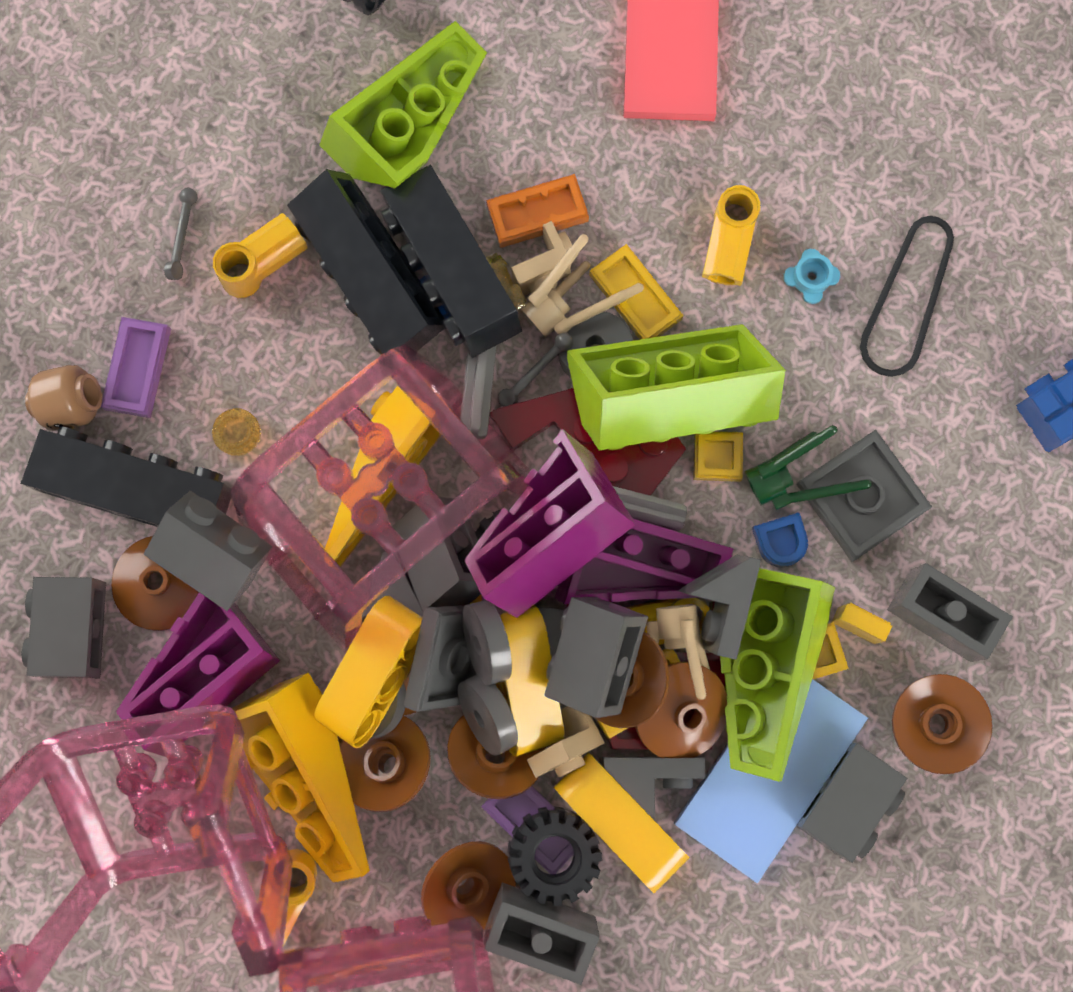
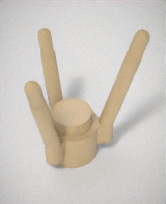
[521,234,644,338]
[646,605,710,700]

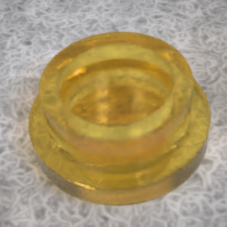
[212,408,261,456]

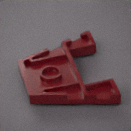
[490,388,686,496]

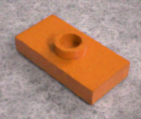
[486,174,589,248]

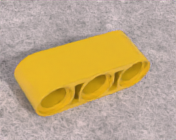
[314,595,423,748]
[495,605,564,757]
[553,752,690,894]

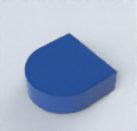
[752,512,808,568]

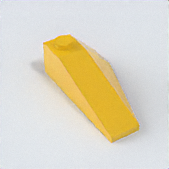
[318,384,448,577]
[211,672,370,883]

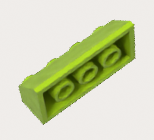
[567,324,786,450]

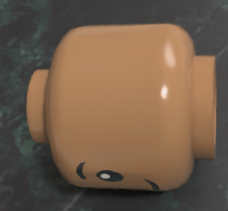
[25,365,102,431]

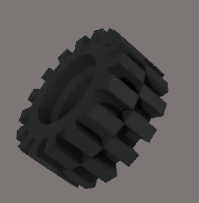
[507,806,602,906]

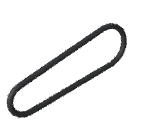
[860,216,954,377]

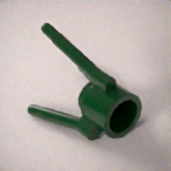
[744,425,872,510]

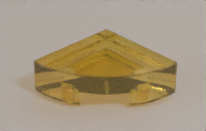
[486,252,527,310]

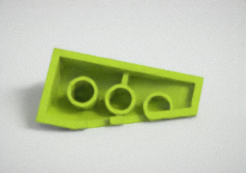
[319,20,487,188]
[720,568,835,782]

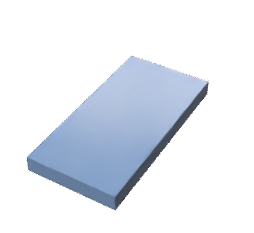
[674,679,868,884]

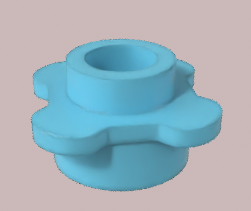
[784,249,840,304]

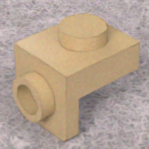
[511,221,572,297]
[527,706,604,778]

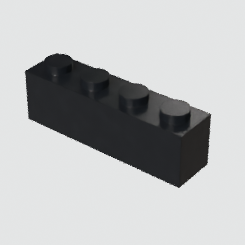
[380,164,522,358]
[287,169,445,359]
[20,426,234,527]

